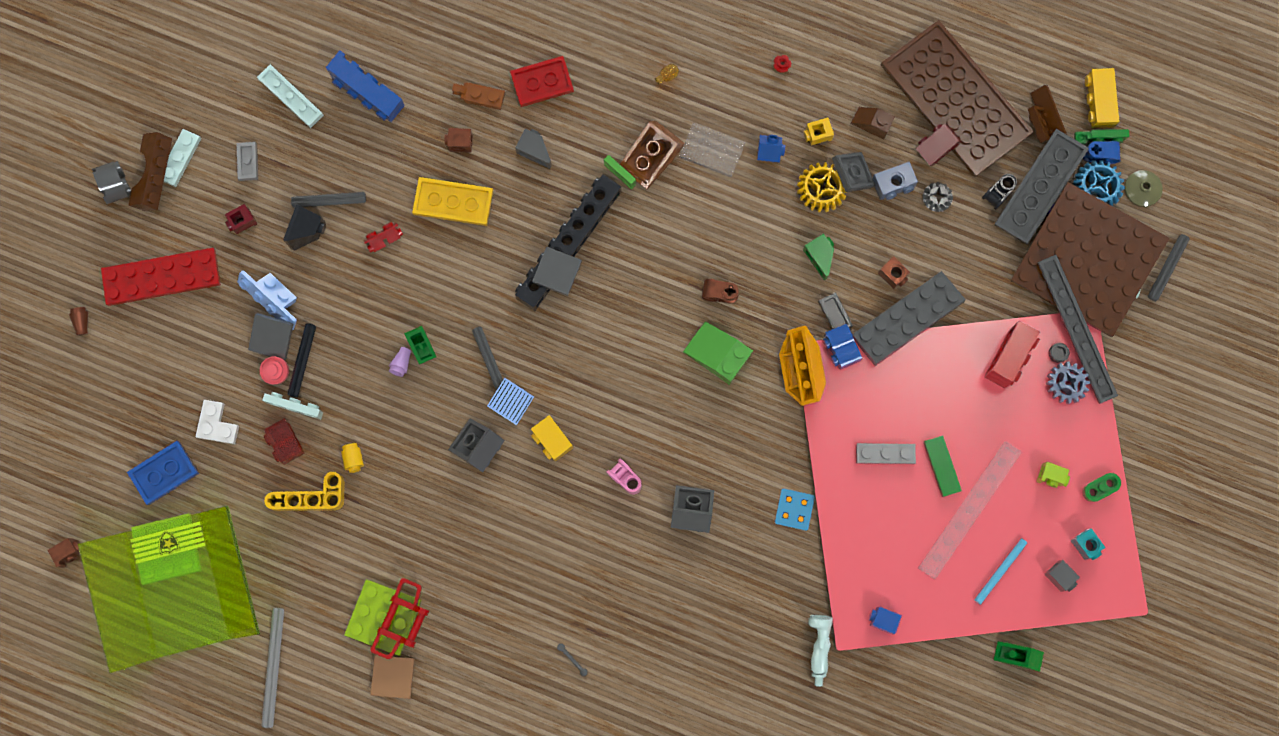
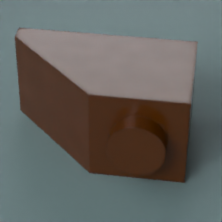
[850,107,895,140]

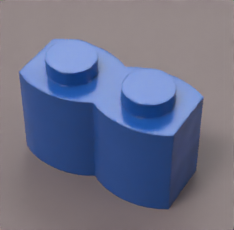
[823,324,862,370]

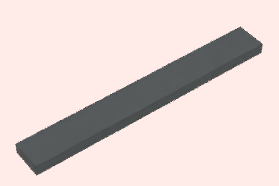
[1037,255,1118,404]

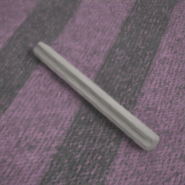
[262,608,284,728]

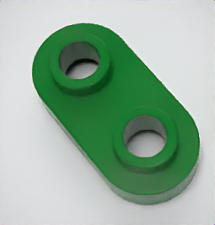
[1083,473,1121,502]

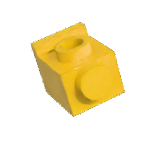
[804,118,834,145]

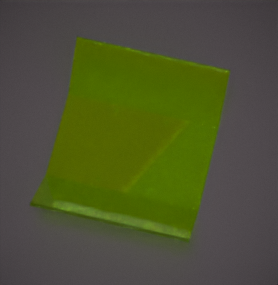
[78,505,260,673]

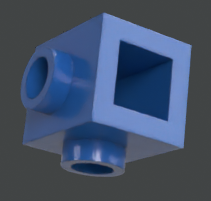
[757,135,785,163]

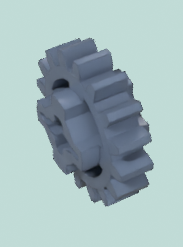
[1046,362,1090,404]

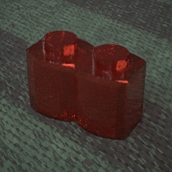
[263,418,305,465]

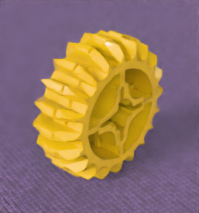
[797,162,847,213]

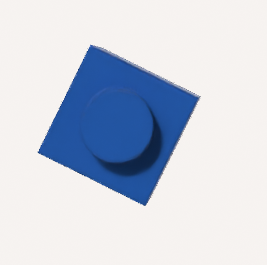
[869,607,902,634]

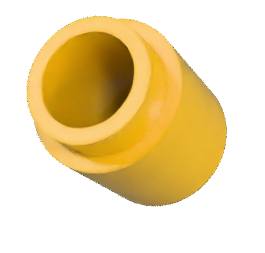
[341,443,364,473]

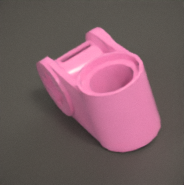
[606,459,642,495]

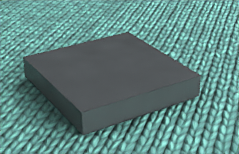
[832,152,875,192]
[532,247,582,296]
[248,313,294,360]

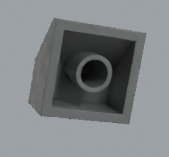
[448,418,505,472]
[671,485,714,533]

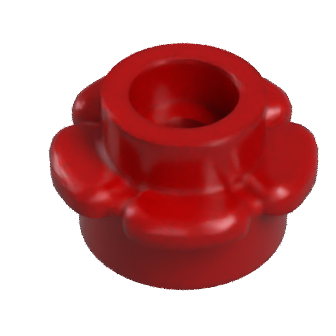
[773,55,792,73]

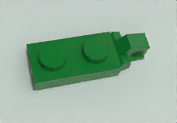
[1074,129,1129,145]

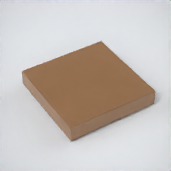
[370,655,415,699]

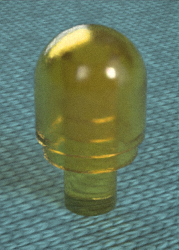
[655,64,679,84]

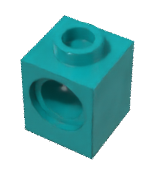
[1070,528,1106,560]

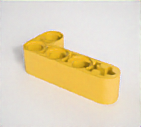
[264,472,345,511]

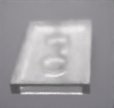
[680,122,745,178]

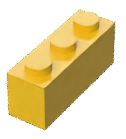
[1085,68,1119,128]

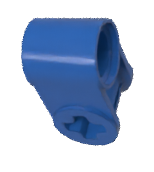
[1083,141,1121,164]

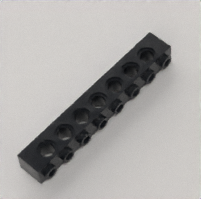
[515,174,622,312]

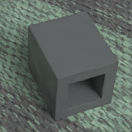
[1044,560,1080,592]

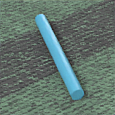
[974,538,1027,605]

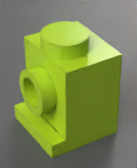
[1036,462,1070,488]

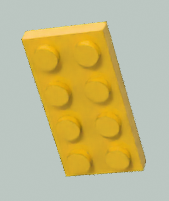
[412,177,494,226]

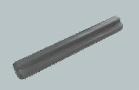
[291,192,366,208]
[1148,234,1190,302]
[472,327,503,391]

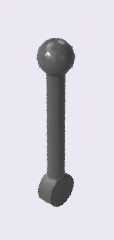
[557,643,588,676]

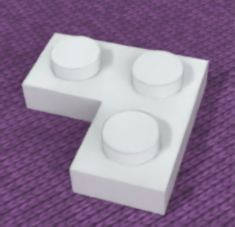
[196,400,239,445]

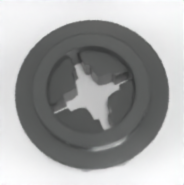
[923,182,953,212]

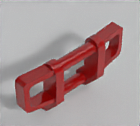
[370,578,429,659]

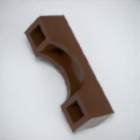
[128,132,173,211]

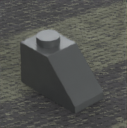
[515,129,552,169]

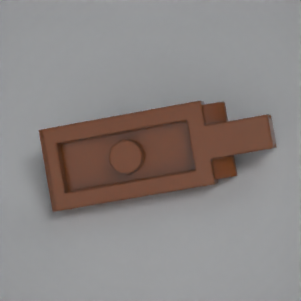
[452,83,505,110]

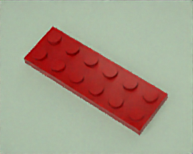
[101,247,221,306]

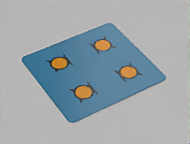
[775,489,815,531]

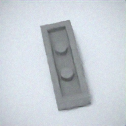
[856,443,916,464]

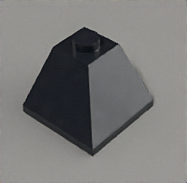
[283,205,326,251]

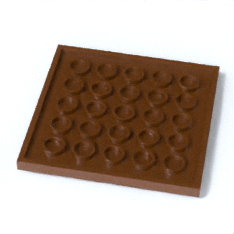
[1010,182,1170,337]

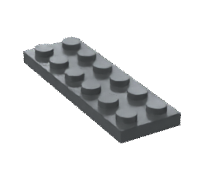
[994,129,1089,245]
[852,271,966,366]

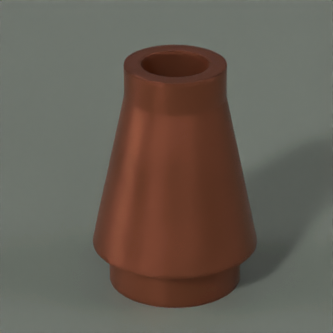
[69,307,88,335]

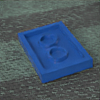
[127,441,199,505]

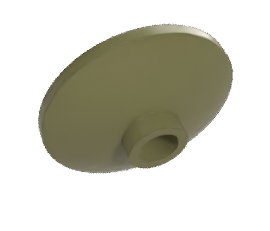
[1125,170,1163,207]

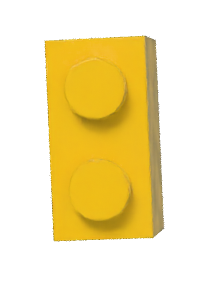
[531,415,573,462]

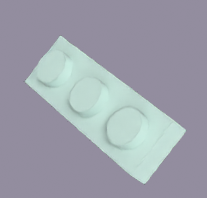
[164,129,202,187]
[262,392,323,420]

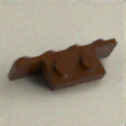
[1028,85,1067,143]

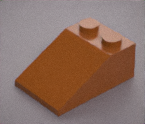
[620,121,685,189]

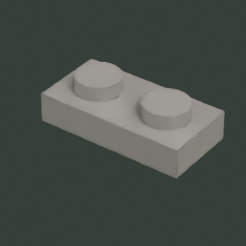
[237,142,258,181]

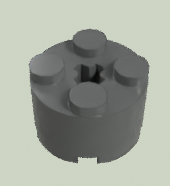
[92,161,131,204]

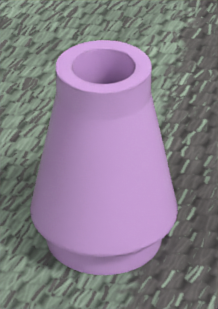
[389,347,411,377]

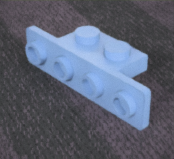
[237,270,297,331]

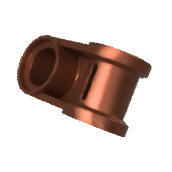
[702,279,739,304]

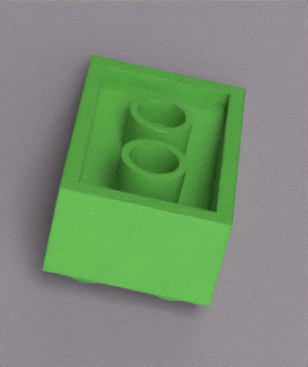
[683,321,753,385]

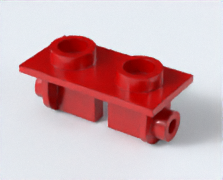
[364,222,403,253]

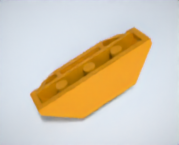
[779,326,826,406]

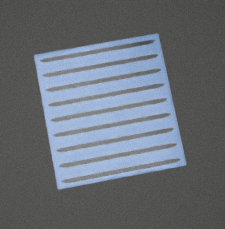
[487,378,534,425]

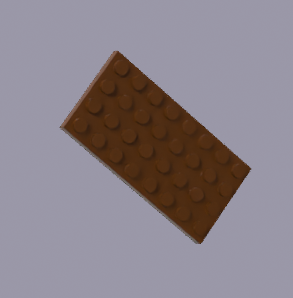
[881,20,1034,177]

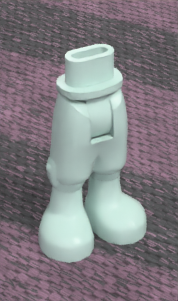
[808,615,833,686]

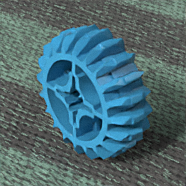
[1072,160,1125,206]

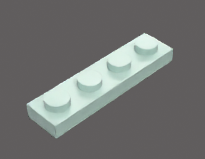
[257,65,324,128]

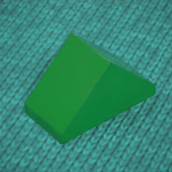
[404,326,437,365]

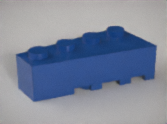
[326,50,405,122]

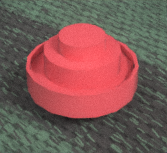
[260,356,289,385]

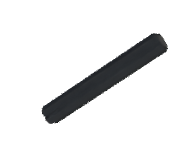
[287,323,316,398]

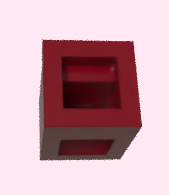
[225,204,258,234]

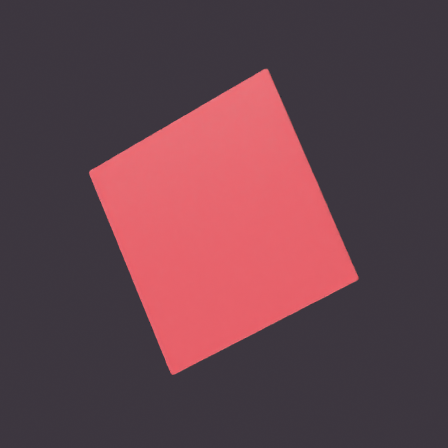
[803,313,1148,651]

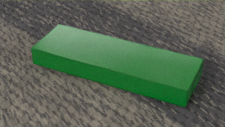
[924,436,962,497]

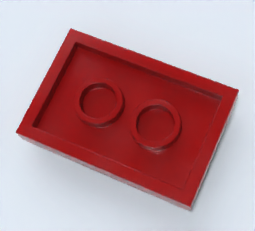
[510,56,574,107]

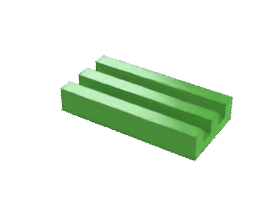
[604,155,636,190]

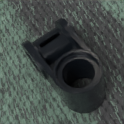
[982,174,1017,210]

